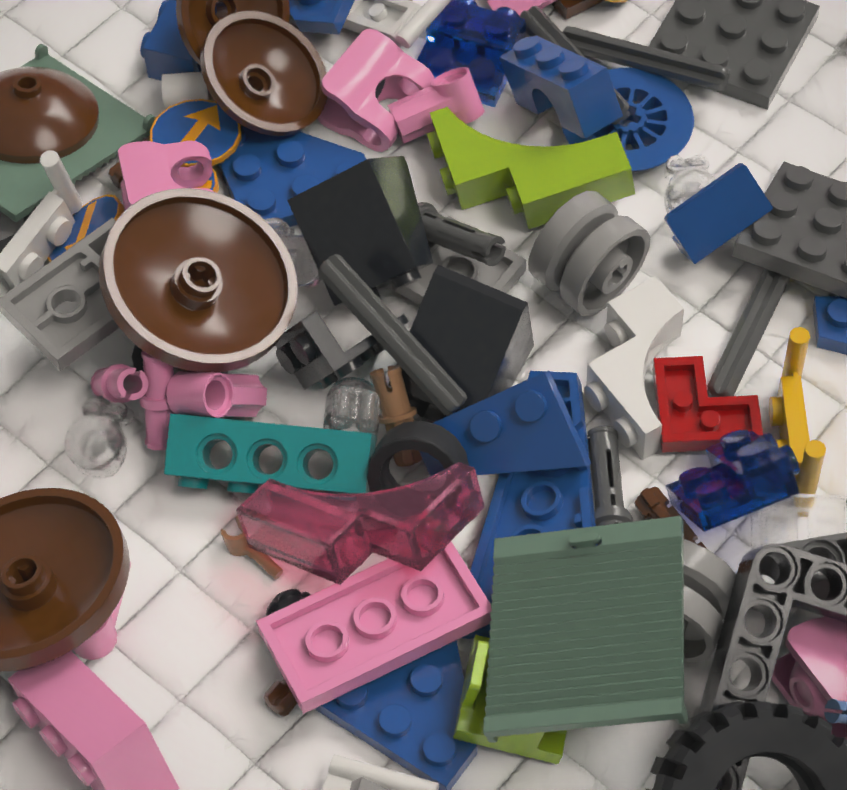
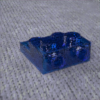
[417,0,526,107]
[665,430,800,532]

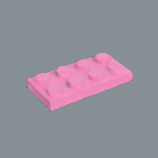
[256,532,492,714]

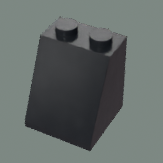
[287,156,433,306]
[388,265,534,422]

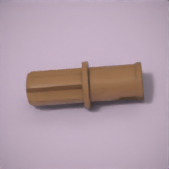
[369,365,423,467]

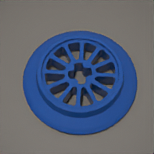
[562,68,694,171]

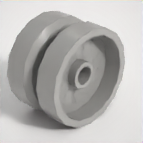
[528,191,650,316]
[684,539,737,663]

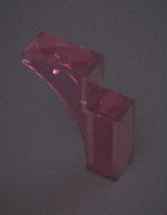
[236,462,485,585]

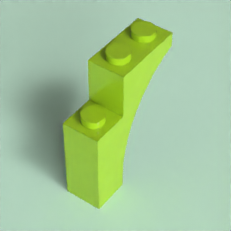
[426,107,635,230]

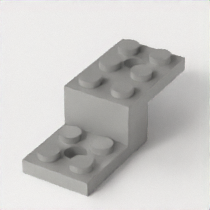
[0,218,119,371]

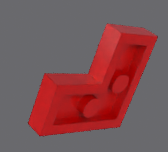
[652,356,764,453]

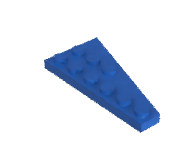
[461,371,598,640]

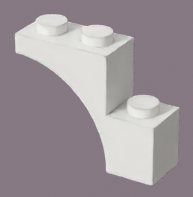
[584,275,684,460]

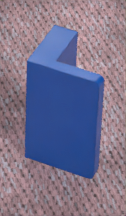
[664,163,774,264]

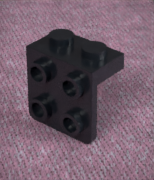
[275,310,409,390]

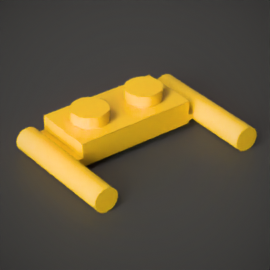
[769,327,826,510]

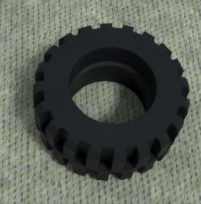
[645,701,847,790]

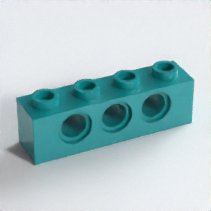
[164,414,377,504]

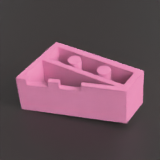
[8,651,180,790]

